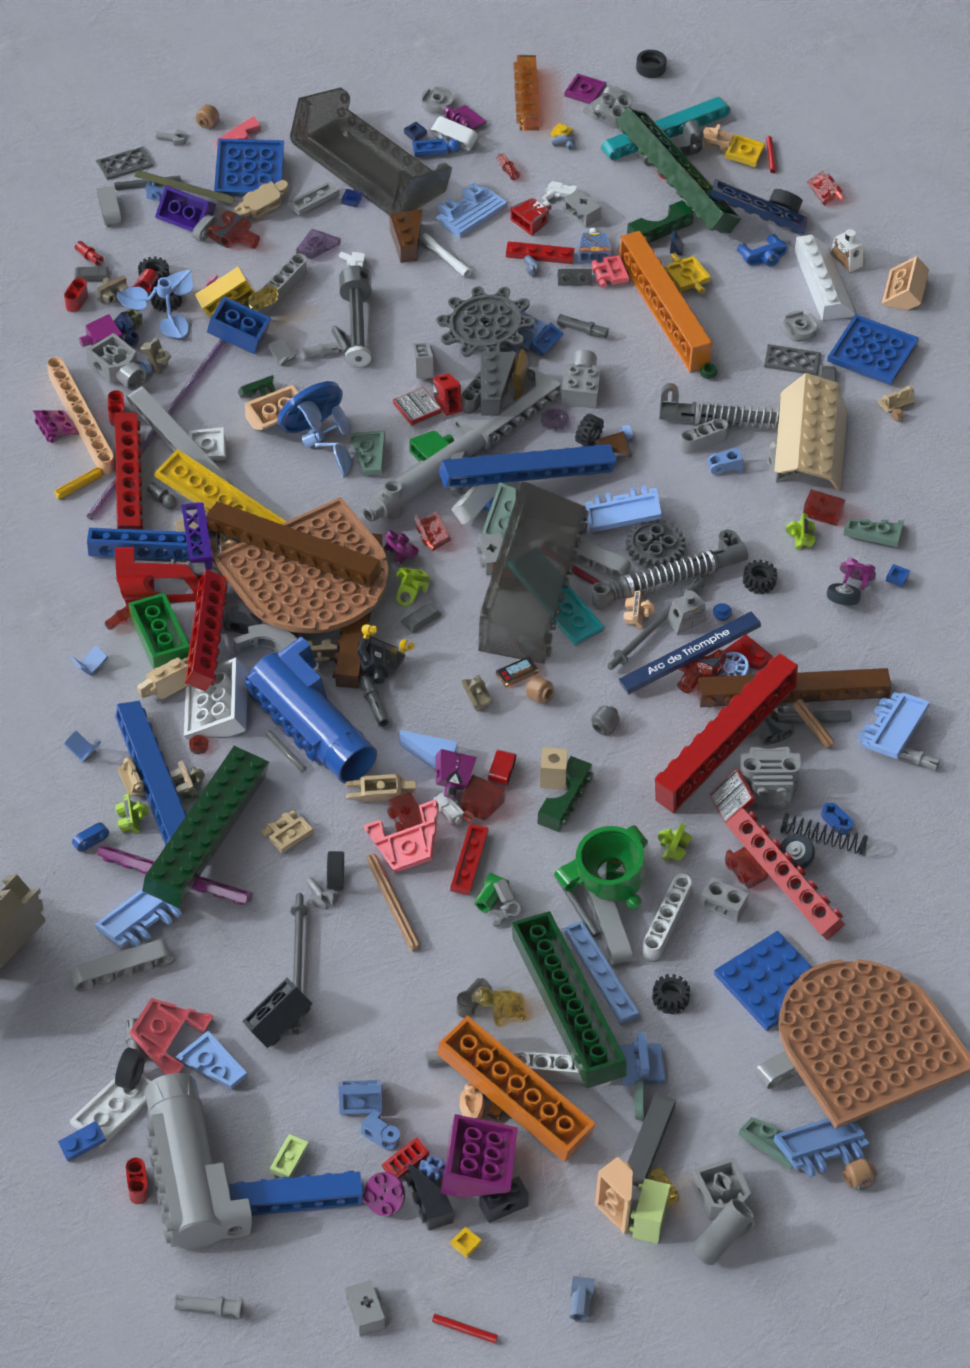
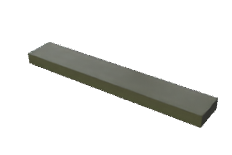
[135,170,234,204]

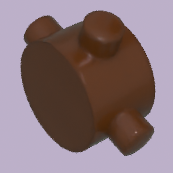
[487,1103,504,1120]

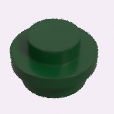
[700,363,718,379]

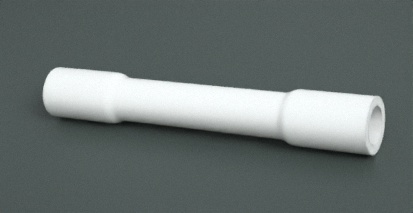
[420,233,471,278]

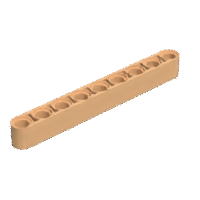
[47,357,115,475]

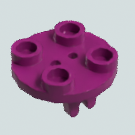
[384,530,419,564]
[840,558,876,590]
[363,1172,405,1216]

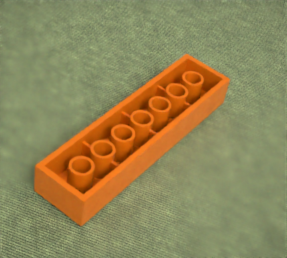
[437,1015,596,1162]

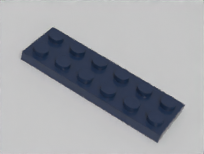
[711,179,808,234]

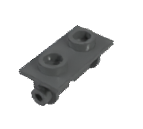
[557,269,592,286]

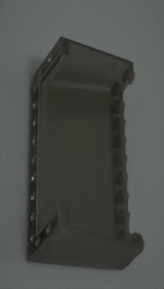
[290,87,452,215]
[478,482,589,664]

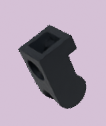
[226,605,262,634]

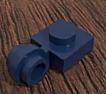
[114,311,139,346]

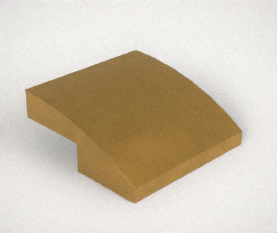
[511,349,528,400]

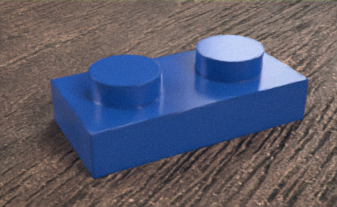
[529,323,564,357]
[58,1121,107,1162]

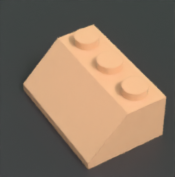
[882,256,929,310]
[245,385,298,430]
[595,1157,633,1234]

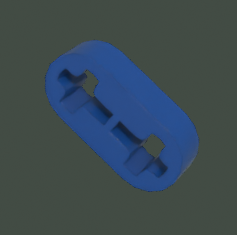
[821,803,853,835]
[72,822,110,852]

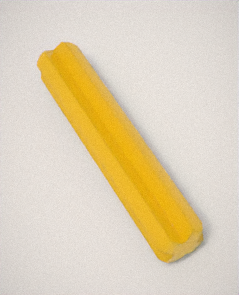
[54,467,103,499]

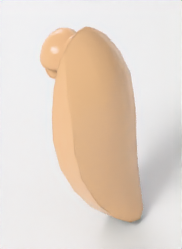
[459,1082,485,1119]

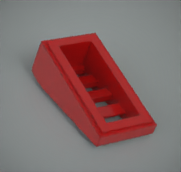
[381,1137,429,1179]

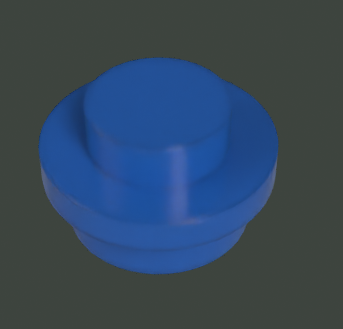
[713,603,732,621]

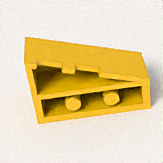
[195,267,257,317]

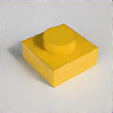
[551,123,573,138]
[451,1227,482,1258]

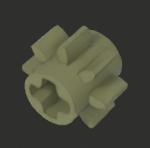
[126,309,143,330]

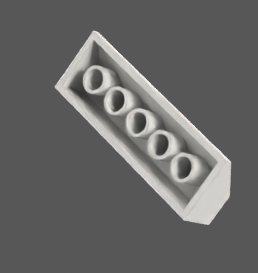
[794,235,855,321]

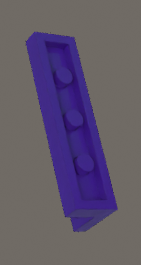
[181,502,213,570]

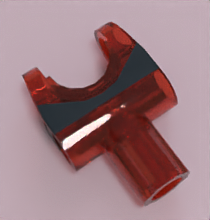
[207,211,260,249]
[677,649,726,694]

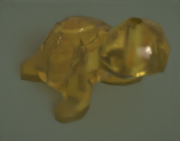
[472,986,526,1027]

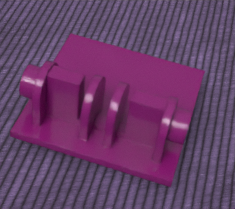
[444,105,487,130]
[33,410,79,443]

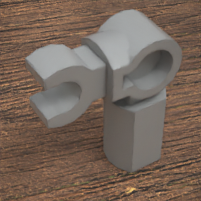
[487,878,521,925]

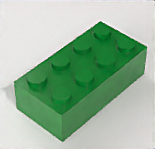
[129,593,190,669]

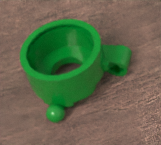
[554,825,648,910]

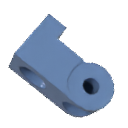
[707,448,744,475]
[361,1109,400,1151]

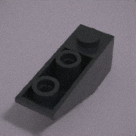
[405,1164,454,1231]

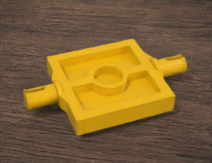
[664,253,711,294]

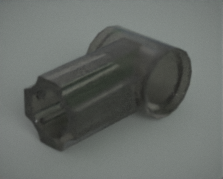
[456,978,492,1018]

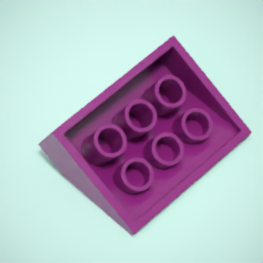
[441,1114,518,1198]

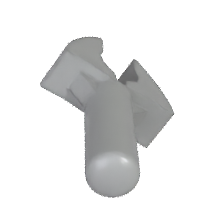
[155,129,187,146]
[306,877,333,910]

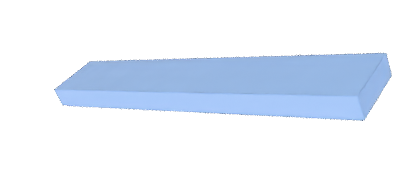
[564,921,640,1025]

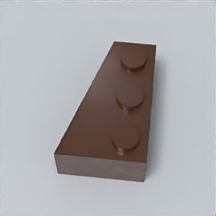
[389,209,422,263]

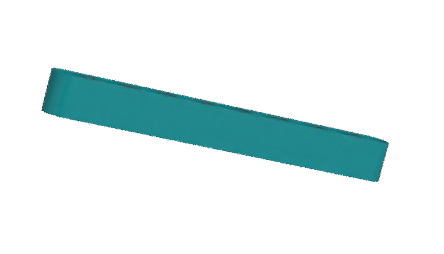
[601,97,731,160]

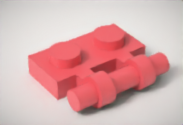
[592,255,629,288]

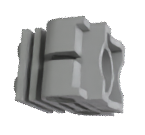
[739,747,801,810]

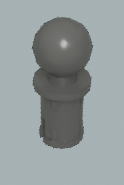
[147,482,177,508]

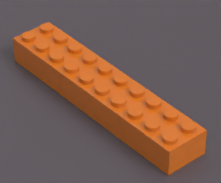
[620,231,713,373]

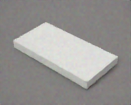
[70,1074,151,1148]

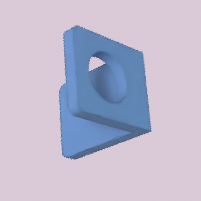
[146,181,164,201]
[70,646,108,676]
[64,731,101,762]

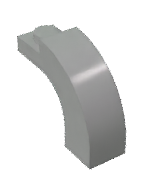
[234,624,297,656]

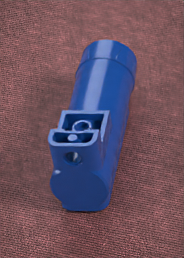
[245,637,377,784]

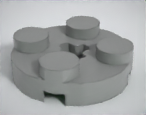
[422,86,454,115]
[783,311,818,341]

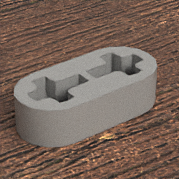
[192,214,217,241]

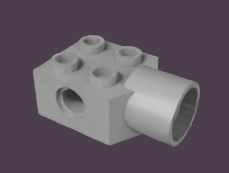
[86,333,146,390]
[561,349,601,408]
[692,1157,755,1237]

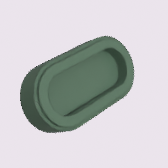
[635,1081,645,1120]

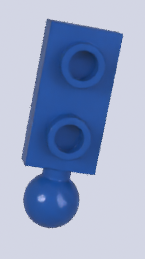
[412,139,461,157]

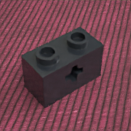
[479,1176,529,1223]

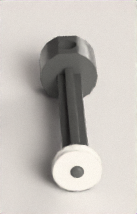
[339,265,372,368]

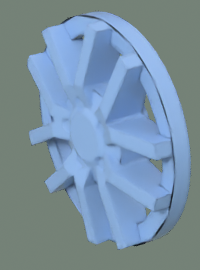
[713,652,749,677]

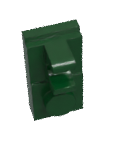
[238,375,276,398]

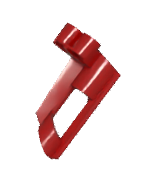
[115,547,200,605]

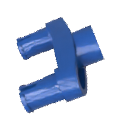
[737,234,788,267]

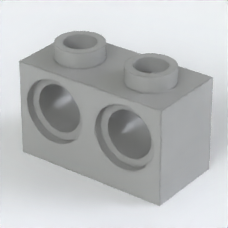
[700,878,749,923]

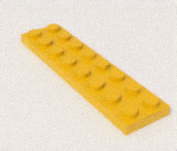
[155,449,287,524]

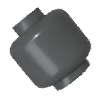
[591,706,620,734]

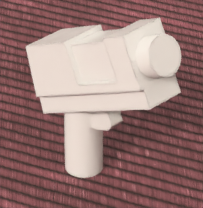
[542,181,578,202]
[339,251,365,267]
[433,790,464,825]

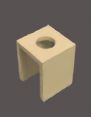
[540,747,568,790]

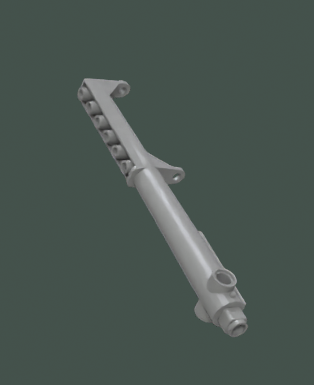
[363,367,561,521]

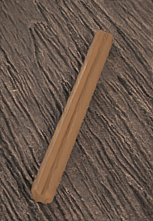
[367,853,420,951]

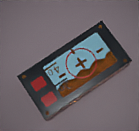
[496,656,539,688]

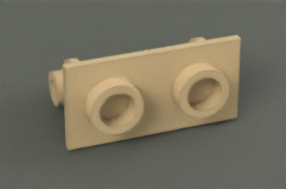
[877,386,916,413]
[117,757,145,797]

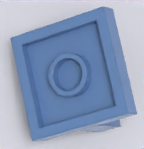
[619,1033,665,1085]
[338,1080,382,1114]

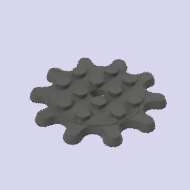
[436,286,535,357]

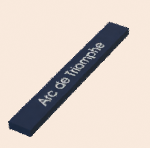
[619,611,762,695]

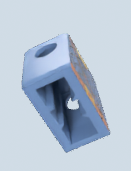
[578,228,611,263]

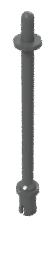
[607,577,704,670]
[289,893,308,1035]

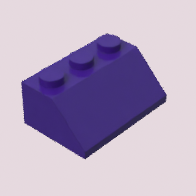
[155,185,217,232]

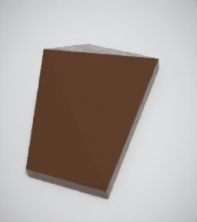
[595,431,632,457]

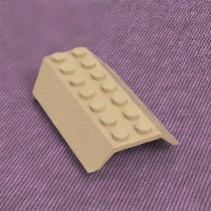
[774,373,847,491]

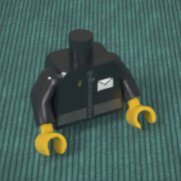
[356,624,414,684]

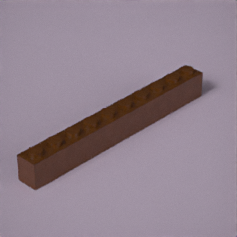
[206,501,381,587]
[332,533,383,688]
[697,668,892,708]

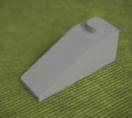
[412,343,434,380]

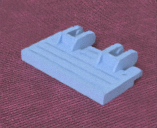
[436,183,507,238]
[585,485,662,533]
[857,692,929,759]
[95,889,182,947]

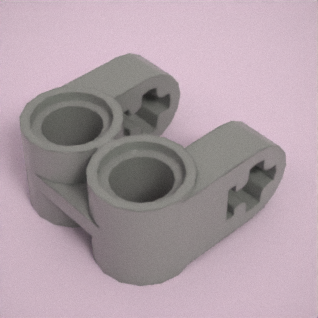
[593,87,633,128]

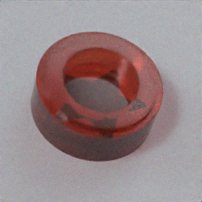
[189,735,209,754]

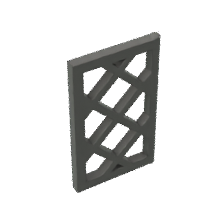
[96,146,153,180]
[764,344,821,375]

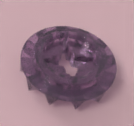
[541,408,569,431]

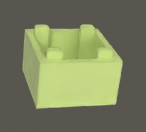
[629,1179,670,1244]

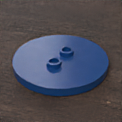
[277,381,343,433]

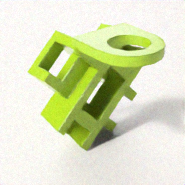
[396,568,431,606]

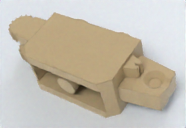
[234,180,289,219]
[137,657,189,699]
[346,774,417,802]

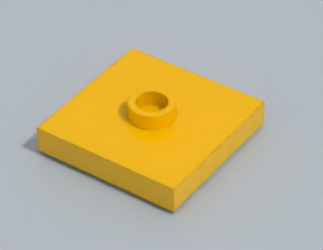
[725,134,766,168]

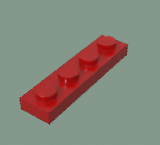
[505,241,575,264]
[450,823,489,895]

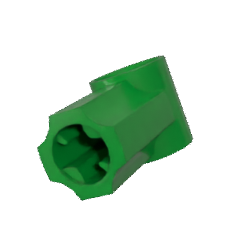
[475,872,509,913]

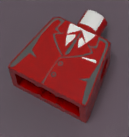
[510,198,551,236]

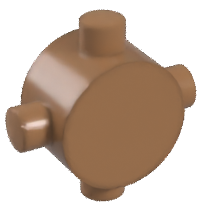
[891,407,904,422]

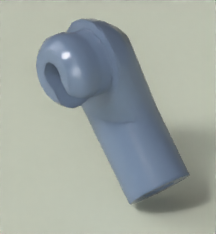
[551,134,575,150]
[524,255,539,276]

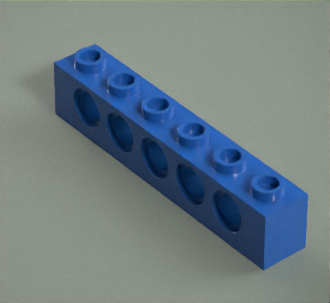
[87,528,201,561]

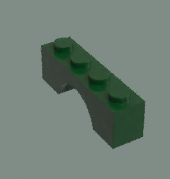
[627,200,694,244]
[537,756,594,832]

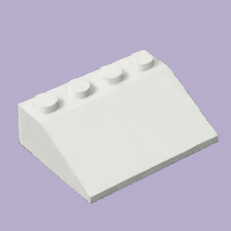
[184,658,248,738]

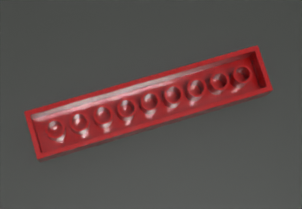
[655,653,798,814]

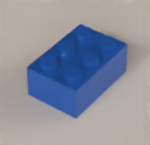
[207,296,271,354]

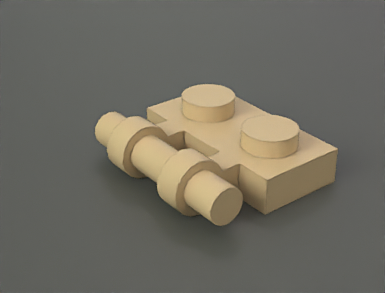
[261,810,313,854]

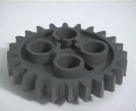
[626,519,686,569]

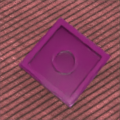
[564,73,607,104]

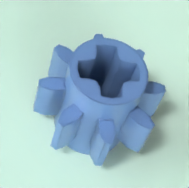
[419,1156,445,1183]

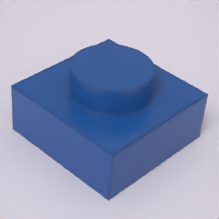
[885,564,910,588]

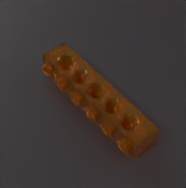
[513,55,540,131]

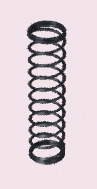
[780,812,868,856]

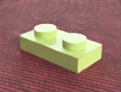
[270,1134,309,1178]

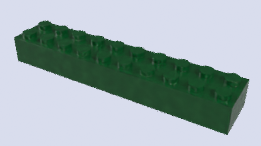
[616,107,742,234]
[142,745,269,908]
[512,911,627,1089]

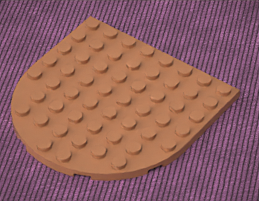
[212,497,389,633]
[779,959,970,1129]

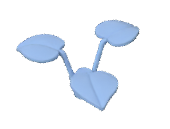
[117,270,193,339]
[297,401,352,477]

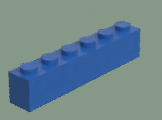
[229,1171,363,1216]

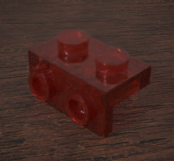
[807,170,844,206]
[414,511,452,551]
[725,847,769,889]

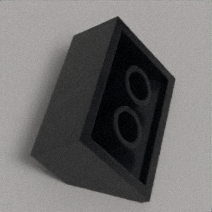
[242,977,313,1049]

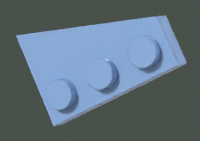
[175,1031,248,1090]

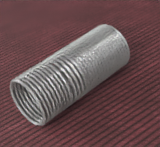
[692,1199,754,1265]

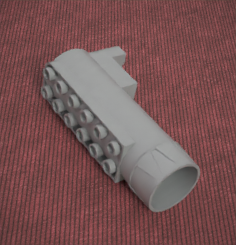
[145,1073,252,1249]

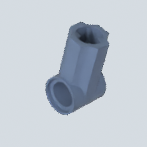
[570,1276,595,1322]

